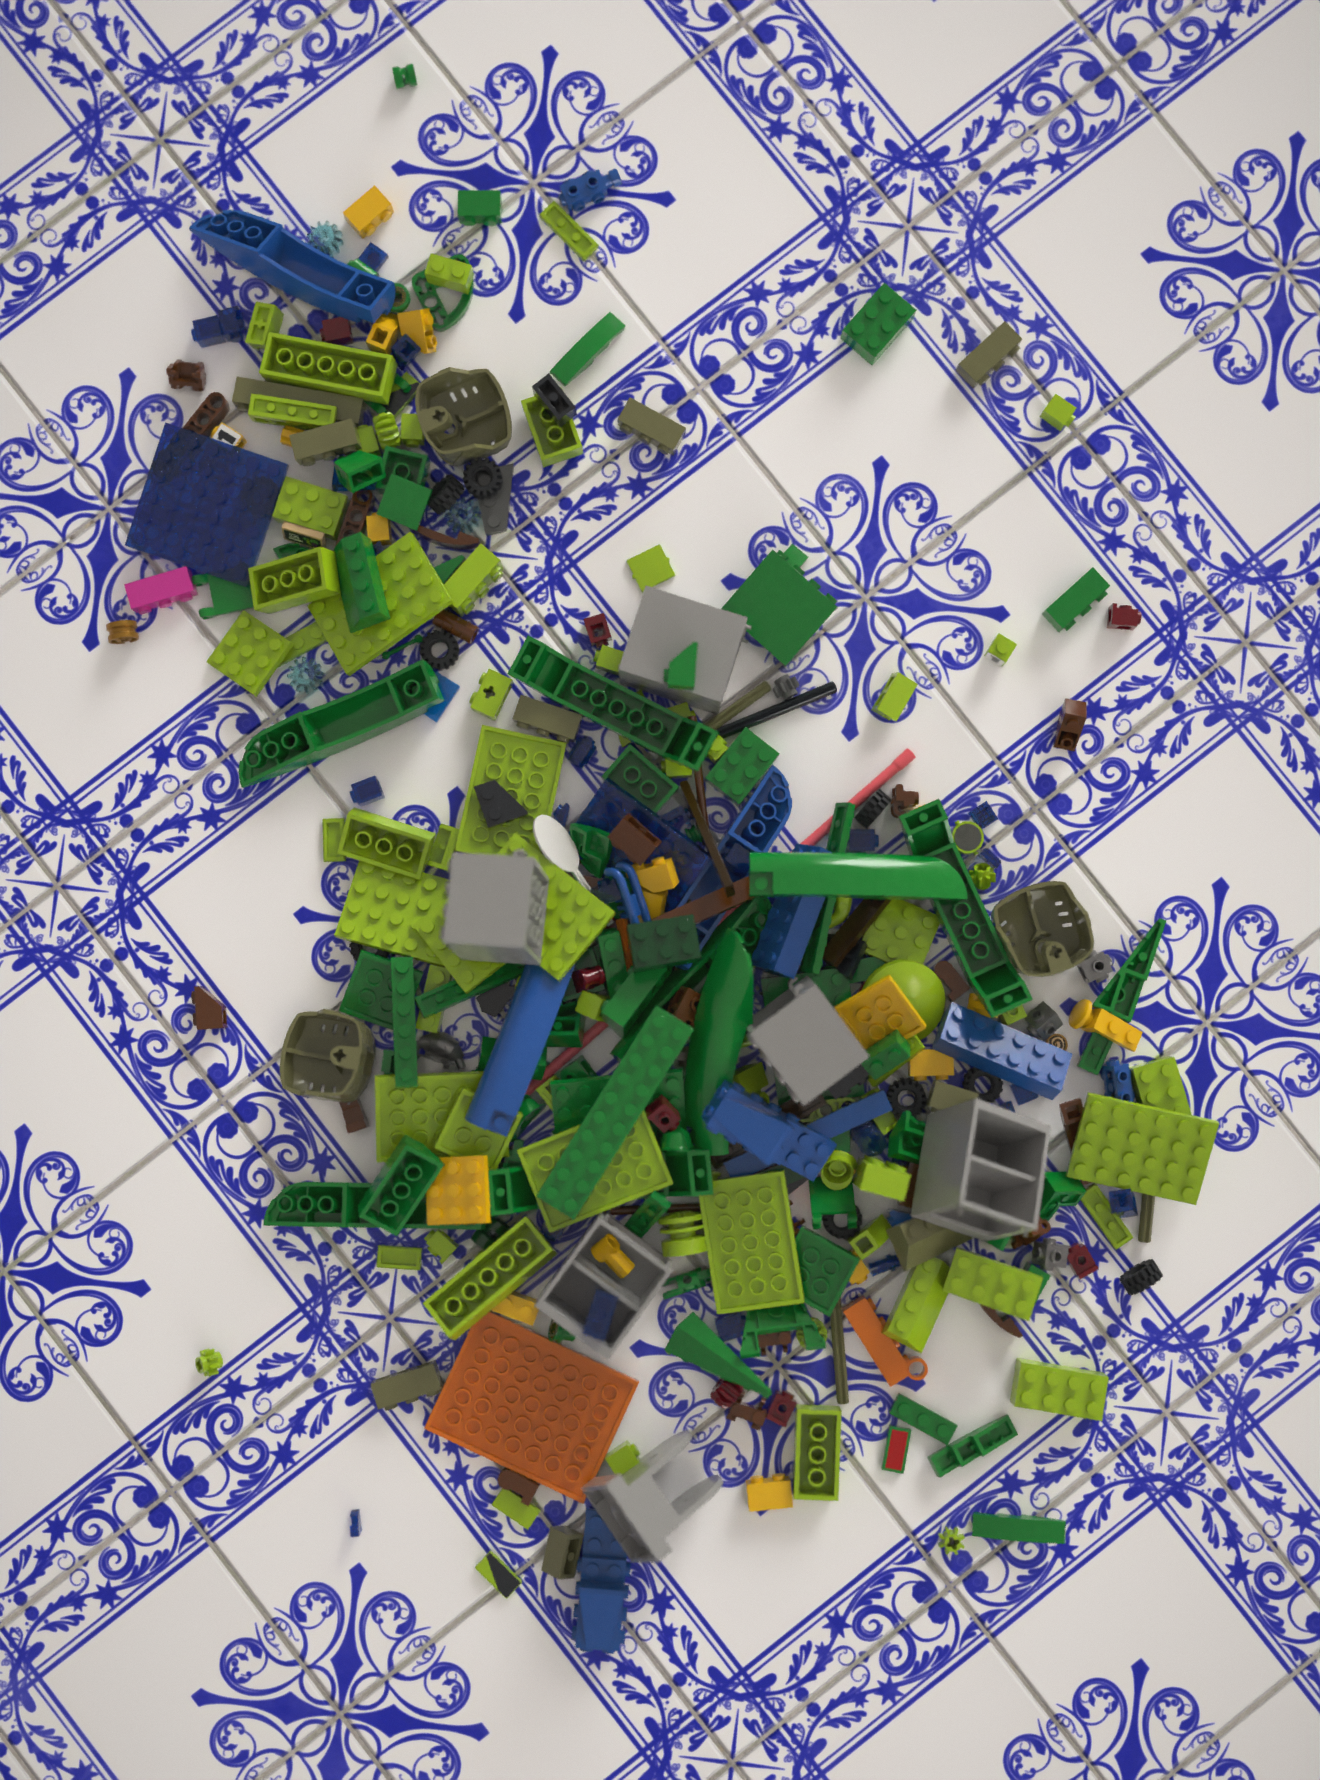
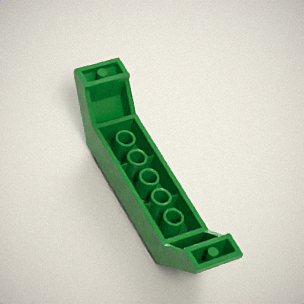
[507,635,719,772]
[899,799,1033,1018]
[488,1149,714,1216]

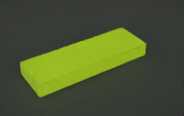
[539,200,599,262]
[1080,1183,1134,1250]

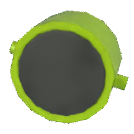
[951,821,984,855]

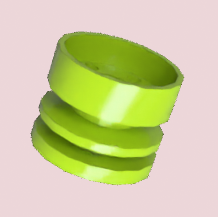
[658,1210,707,1257]

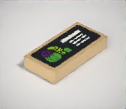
[281,521,327,548]

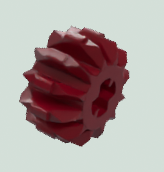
[710,1378,744,1409]

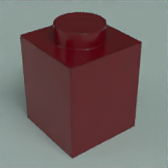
[320,317,354,346]

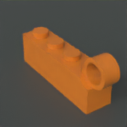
[842,1295,928,1387]

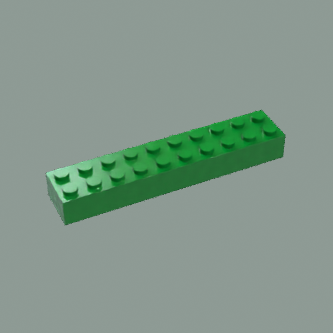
[536,1005,694,1220]

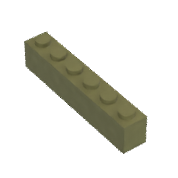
[232,376,366,427]

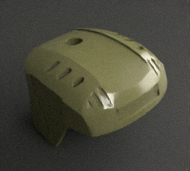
[415,367,512,466]
[991,881,1094,977]
[280,1009,376,1103]

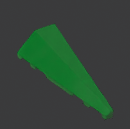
[1092,918,1166,1023]
[888,1110,926,1165]
[665,1312,772,1399]

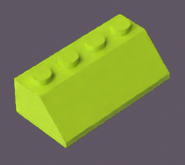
[337,807,436,880]
[882,1257,950,1354]

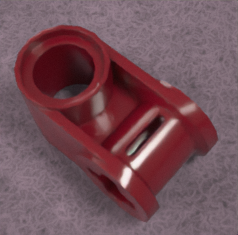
[571,965,605,993]

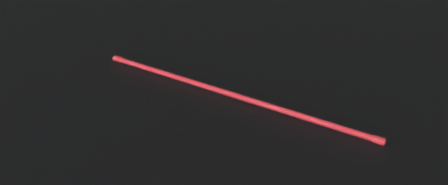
[525,748,916,1096]

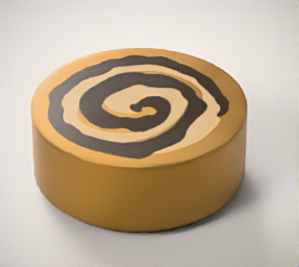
[1045,1034,1068,1051]

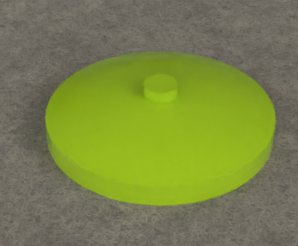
[861,959,945,1040]

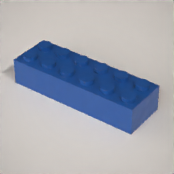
[751,844,832,979]
[932,1002,1072,1100]

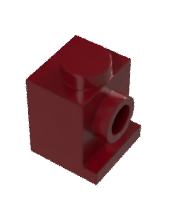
[1107,603,1142,630]
[583,613,612,649]
[645,1094,680,1133]
[1067,1242,1099,1279]
[766,1390,797,1428]

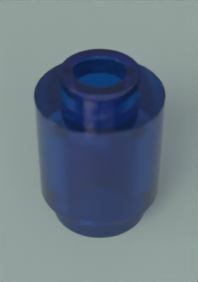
[568,735,597,769]

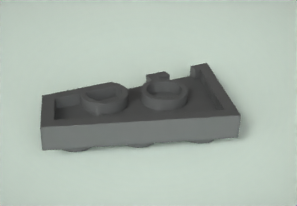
[475,463,514,536]

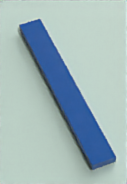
[724,1089,893,1177]

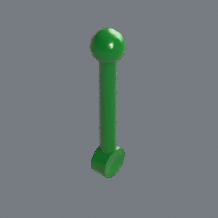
[382,634,422,659]

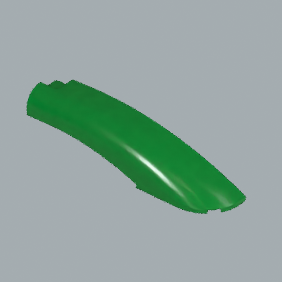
[684,927,753,1156]

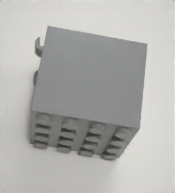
[440,849,549,965]
[746,975,870,1106]

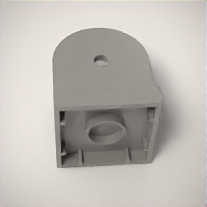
[581,1430,724,1563]

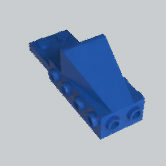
[701,1080,837,1182]
[571,1508,631,1654]

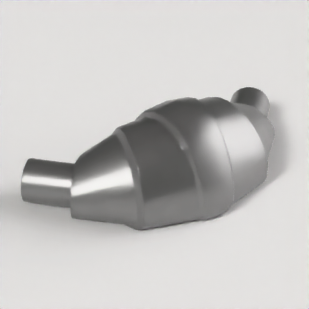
[416,1032,466,1070]

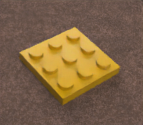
[834,974,926,1050]
[426,1155,491,1225]

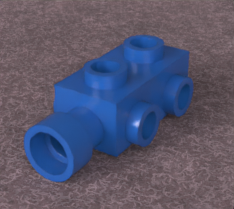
[558,168,622,212]
[1101,1059,1135,1102]

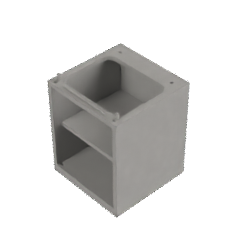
[618,586,752,715]
[911,1098,1051,1242]
[535,1211,673,1360]

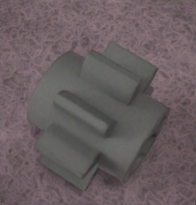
[772,674,800,701]

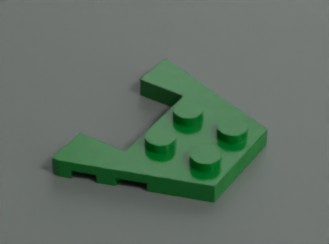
[740,1303,826,1359]

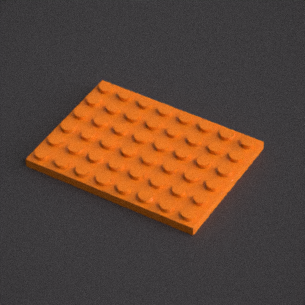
[424,1311,639,1504]

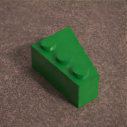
[544,998,586,1048]

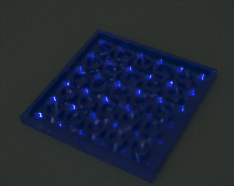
[125,422,289,588]

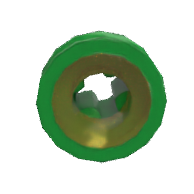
[391,283,411,313]
[548,1319,576,1343]

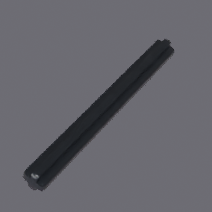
[716,681,837,739]

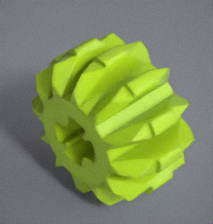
[373,412,401,450]

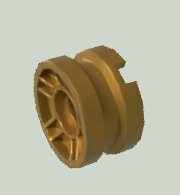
[106,620,139,644]

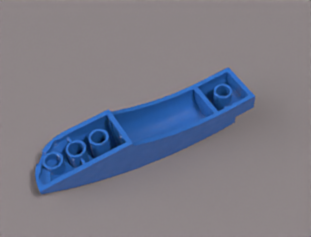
[189,210,395,323]
[674,764,792,970]
[465,963,576,1137]

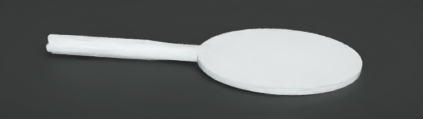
[533,815,614,926]

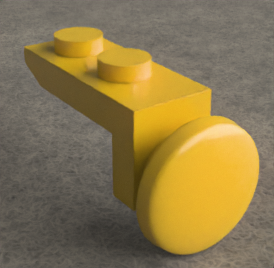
[1068,999,1143,1052]

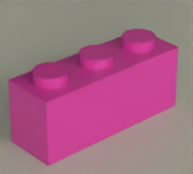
[124,566,198,614]

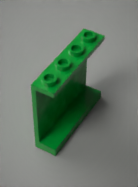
[721,549,838,666]

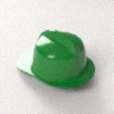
[510,1094,547,1143]
[660,1126,703,1152]

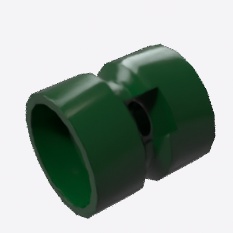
[470,1213,511,1250]

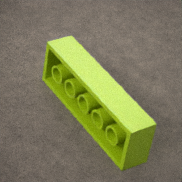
[259,332,398,405]
[423,1216,558,1340]

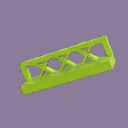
[248,393,337,430]

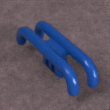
[604,862,652,924]

